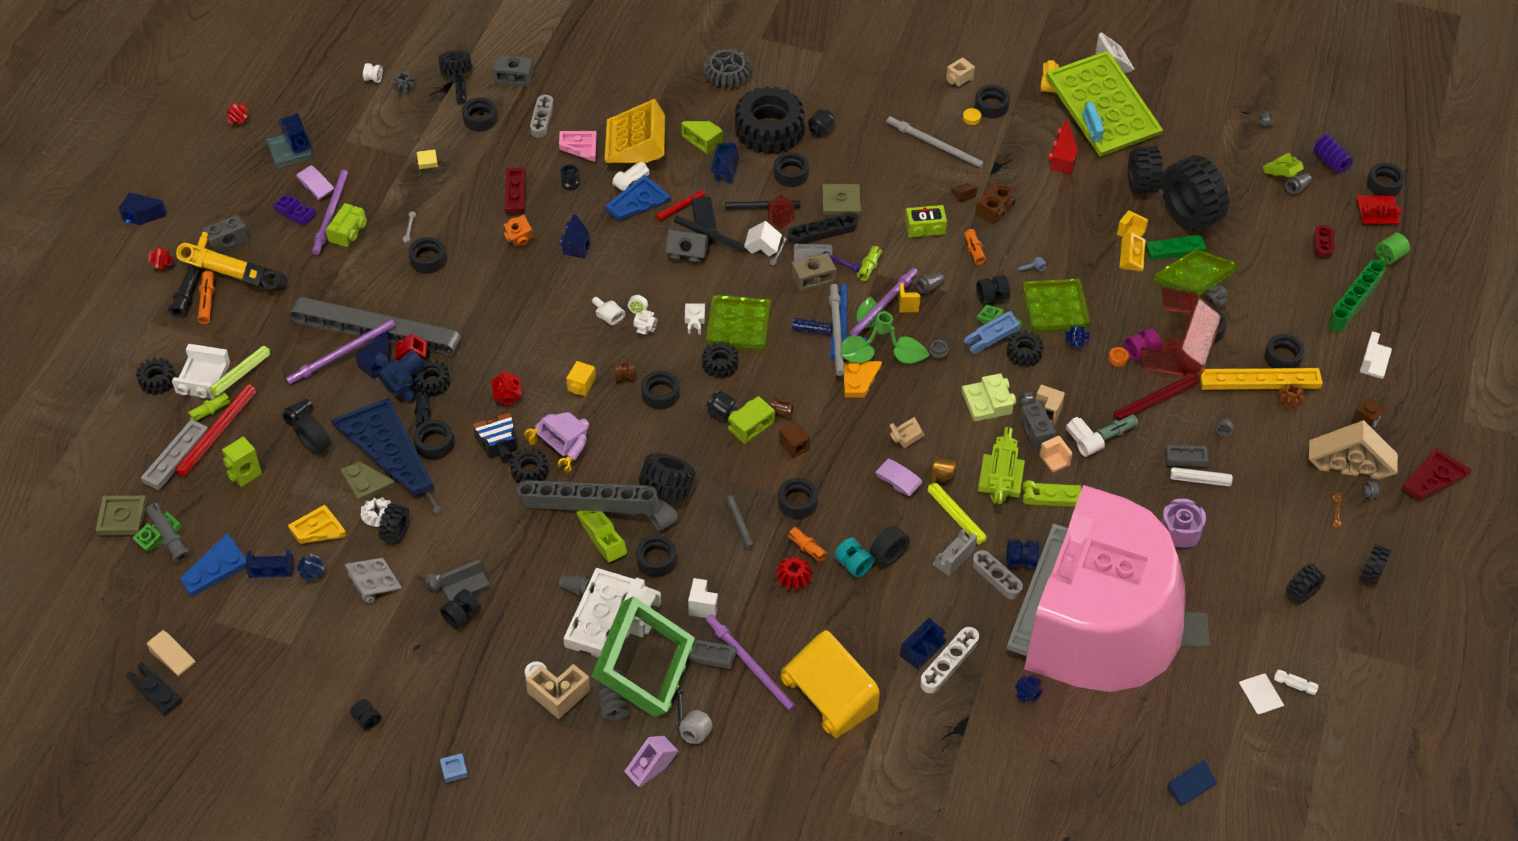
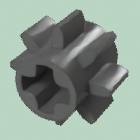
[393,72,415,95]
[1203,283,1228,309]

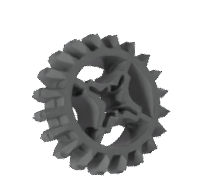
[703,48,751,89]

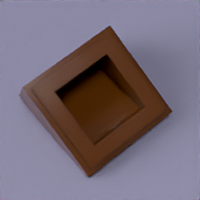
[951,183,977,202]

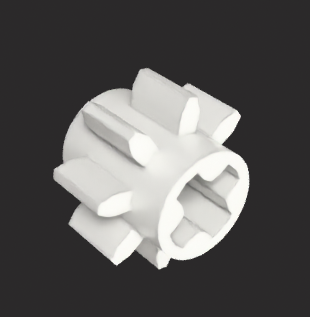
[633,310,657,335]

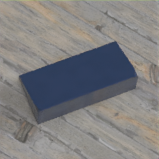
[1167,760,1217,807]

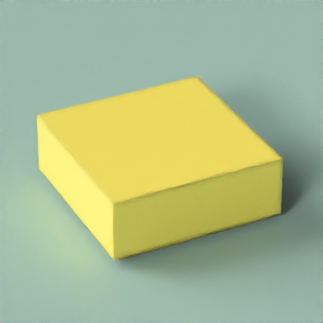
[417,150,438,169]

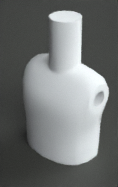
[592,297,625,326]

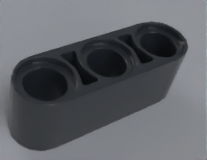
[691,196,717,241]

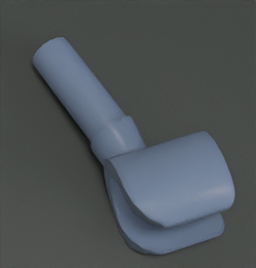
[1018,257,1046,272]

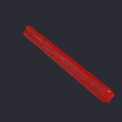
[176,385,256,477]

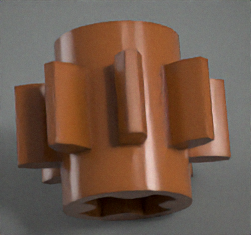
[1278,383,1304,408]

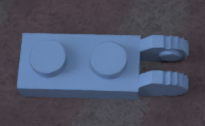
[964,311,1021,354]

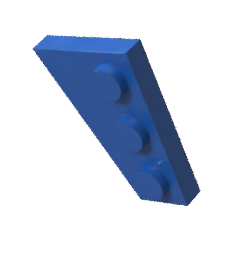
[605,175,671,221]
[180,533,249,598]

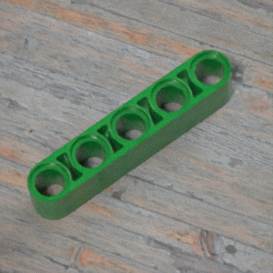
[1328,260,1386,332]

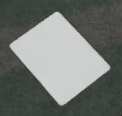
[1239,674,1284,714]

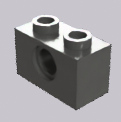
[493,55,534,86]
[202,215,249,254]
[666,230,709,263]
[1019,402,1056,452]

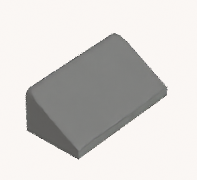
[794,244,832,261]

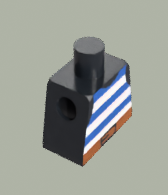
[473,413,517,462]

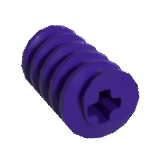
[1314,134,1353,174]

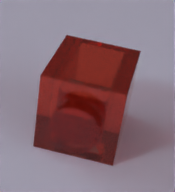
[768,194,795,229]

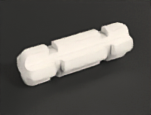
[1274,670,1318,695]

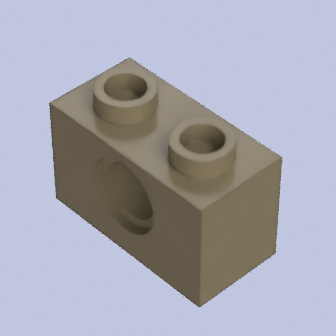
[791,253,836,291]

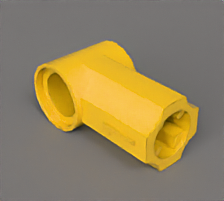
[1041,60,1059,93]

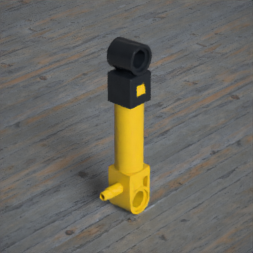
[176,232,288,291]

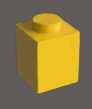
[566,361,596,397]

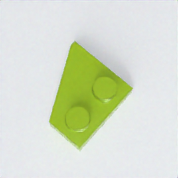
[1263,153,1304,177]

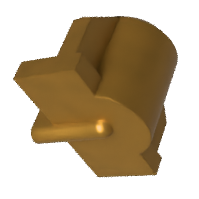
[929,455,956,483]

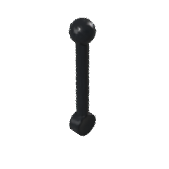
[675,687,684,730]

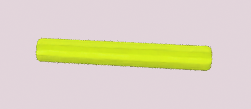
[928,482,986,545]

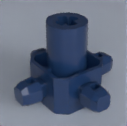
[373,350,425,402]

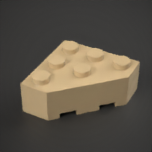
[1309,420,1398,480]

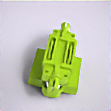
[978,427,1025,504]

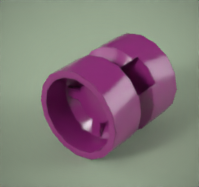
[1124,328,1162,361]

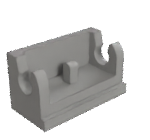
[933,529,977,576]

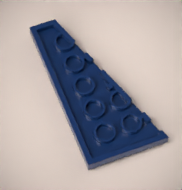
[331,398,434,496]

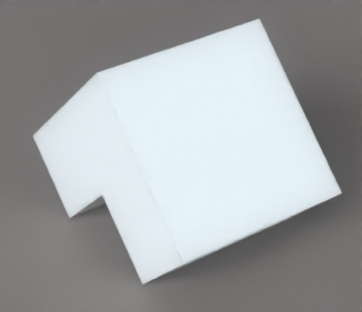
[744,221,782,256]
[688,578,718,618]

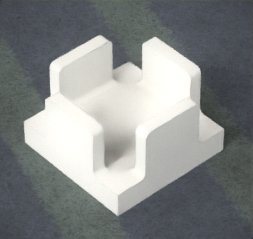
[624,577,661,638]

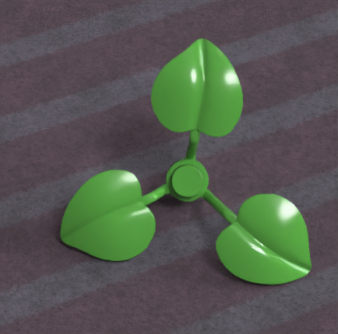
[841,297,929,364]

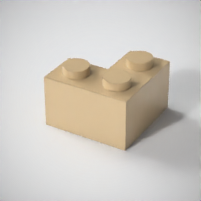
[525,664,591,719]

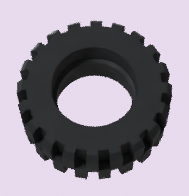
[735,86,804,154]
[1161,155,1230,231]

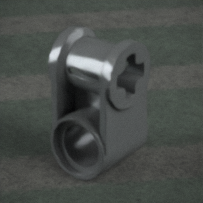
[644,497,678,532]

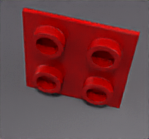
[1356,195,1402,224]

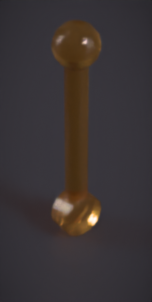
[1333,493,1343,529]

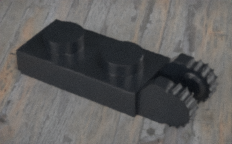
[126,662,183,716]

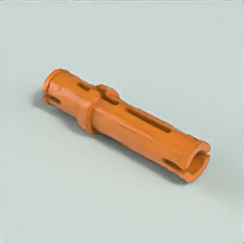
[197,271,215,324]

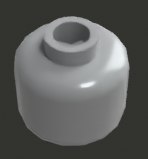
[679,710,713,744]

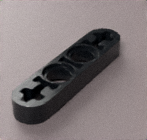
[788,214,858,245]

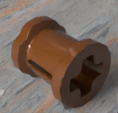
[771,397,794,419]

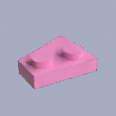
[559,131,597,161]

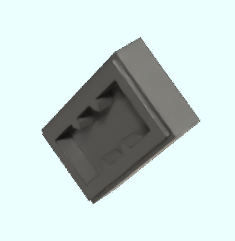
[1165,445,1209,467]
[688,639,737,669]

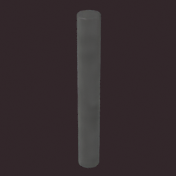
[725,495,754,550]

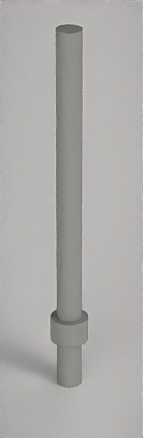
[887,116,984,168]
[829,284,844,376]

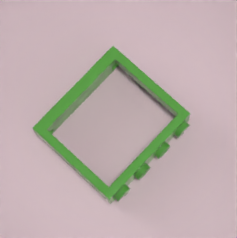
[591,596,695,717]

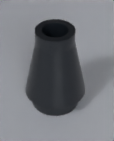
[282,399,313,426]

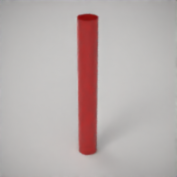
[656,190,705,221]

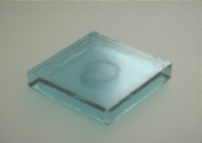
[267,130,312,168]

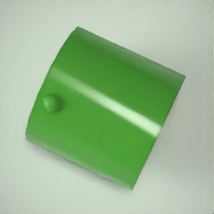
[1375,232,1410,265]

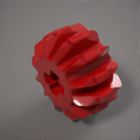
[776,554,812,592]

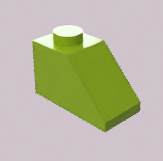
[681,121,723,154]

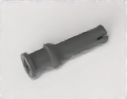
[146,503,191,563]

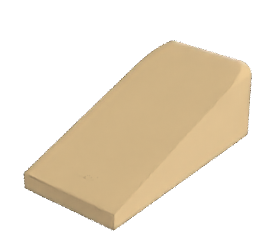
[147,630,196,677]

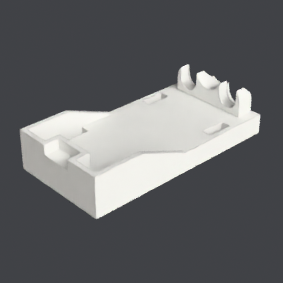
[564,568,635,658]

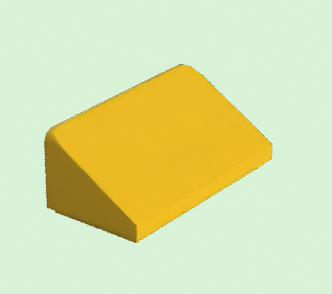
[1120,232,1146,271]

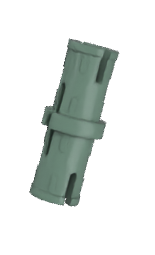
[1097,414,1138,441]

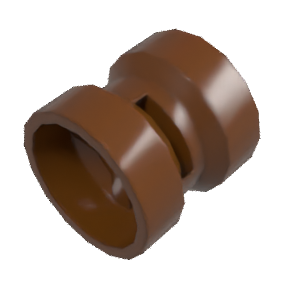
[614,360,636,382]

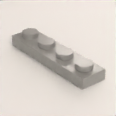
[141,420,209,490]

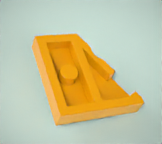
[843,361,882,398]

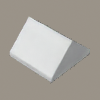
[1095,32,1134,73]

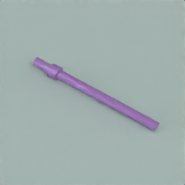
[312,170,348,255]
[850,268,918,337]
[286,319,396,384]
[706,615,796,711]

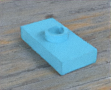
[1083,102,1104,143]

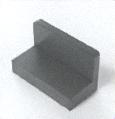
[440,560,490,601]

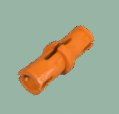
[964,229,986,265]
[788,527,828,563]

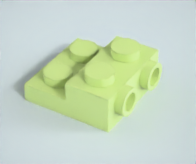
[962,373,1016,422]

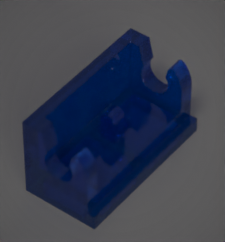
[711,143,739,184]
[245,550,294,578]
[900,617,947,670]

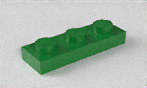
[1145,235,1206,261]

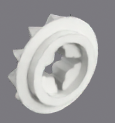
[361,497,391,527]

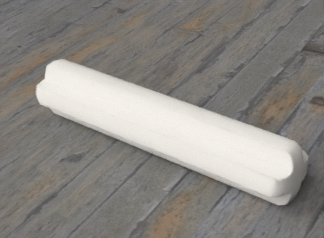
[1170,467,1233,486]

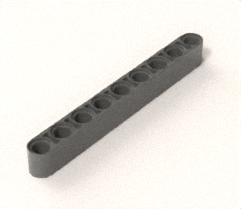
[289,297,461,356]

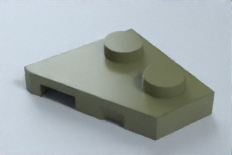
[340,461,395,503]

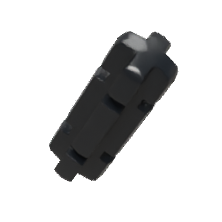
[455,75,466,104]

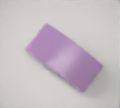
[296,165,334,201]
[875,458,922,496]

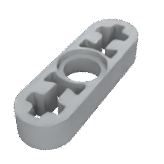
[530,95,554,138]
[972,550,1023,599]

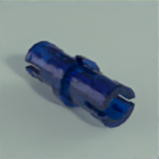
[792,317,833,336]

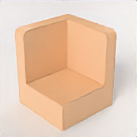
[1040,436,1072,472]

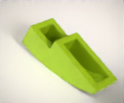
[576,510,627,563]

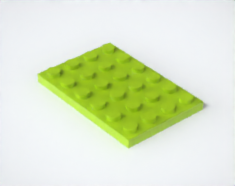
[1046,51,1163,157]

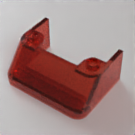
[1140,287,1221,377]

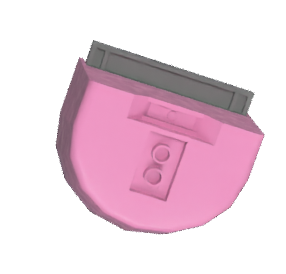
[1006,485,1185,692]

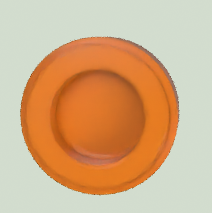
[1108,347,1129,367]

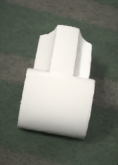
[612,162,649,191]
[1066,417,1105,457]

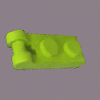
[1023,480,1081,507]

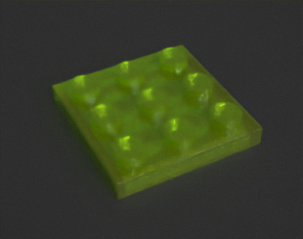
[1154,249,1238,296]
[1022,279,1090,331]
[706,295,770,349]

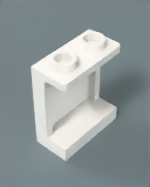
[172,344,230,399]

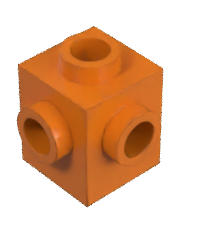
[504,215,536,247]

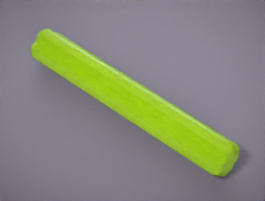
[209,346,270,396]

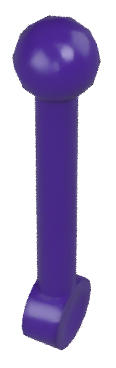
[822,251,860,271]

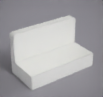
[1360,331,1392,379]

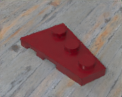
[1402,448,1472,501]

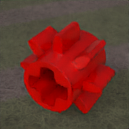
[226,102,249,125]
[148,247,174,269]

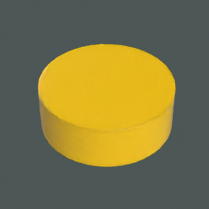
[963,108,981,126]

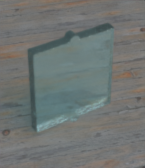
[1181,611,1210,648]

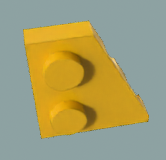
[288,505,347,544]

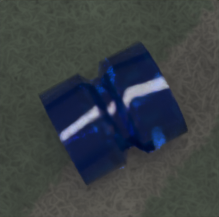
[1006,539,1039,568]

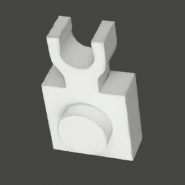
[685,303,705,334]

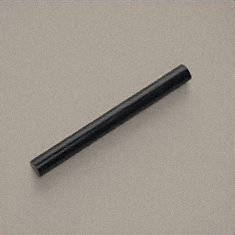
[725,200,800,210]
[673,215,745,252]

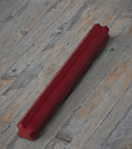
[1113,374,1199,421]

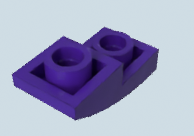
[272,194,316,225]

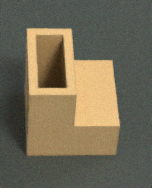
[1035,385,1065,426]

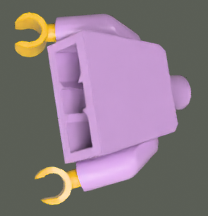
[524,412,589,474]

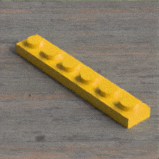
[1199,368,1323,390]

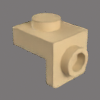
[890,417,925,448]

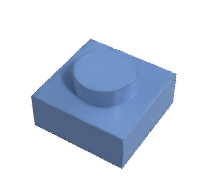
[440,753,468,783]

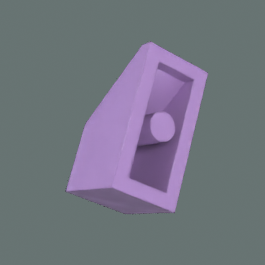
[624,736,678,787]

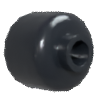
[808,109,835,137]
[706,391,737,421]

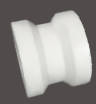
[363,63,383,83]

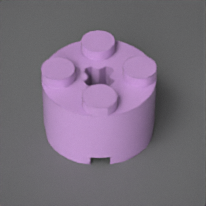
[1161,499,1206,548]

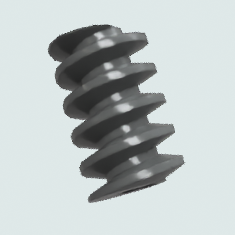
[597,669,629,721]

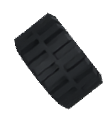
[1128,146,1163,194]
[639,453,696,500]

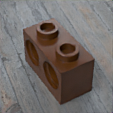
[975,180,1016,225]

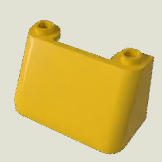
[780,630,880,739]

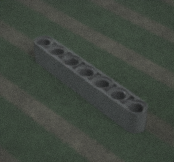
[517,480,660,514]

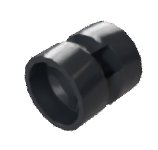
[976,275,1010,305]
[440,589,481,630]

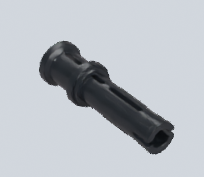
[168,266,200,318]

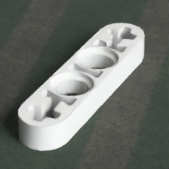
[920,627,979,693]

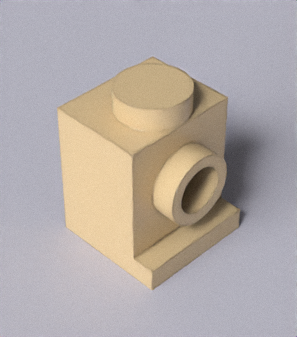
[946,57,975,87]

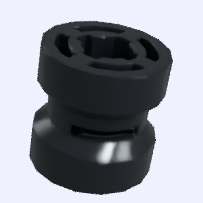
[560,164,580,191]
[350,699,382,731]

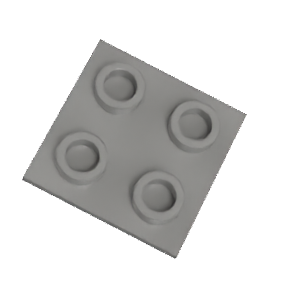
[345,558,402,603]

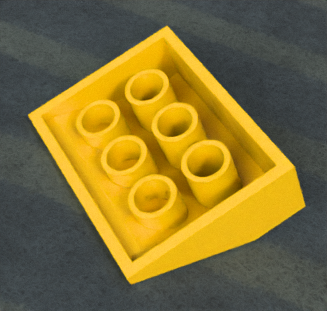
[605,99,665,163]

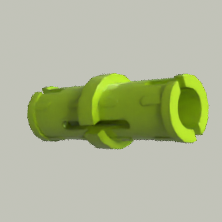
[857,246,882,281]
[188,392,230,421]

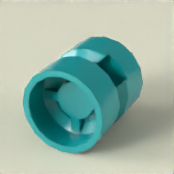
[834,538,875,578]

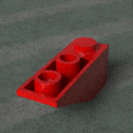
[1048,120,1078,175]

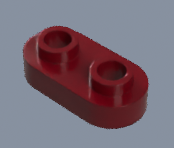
[1313,225,1335,258]

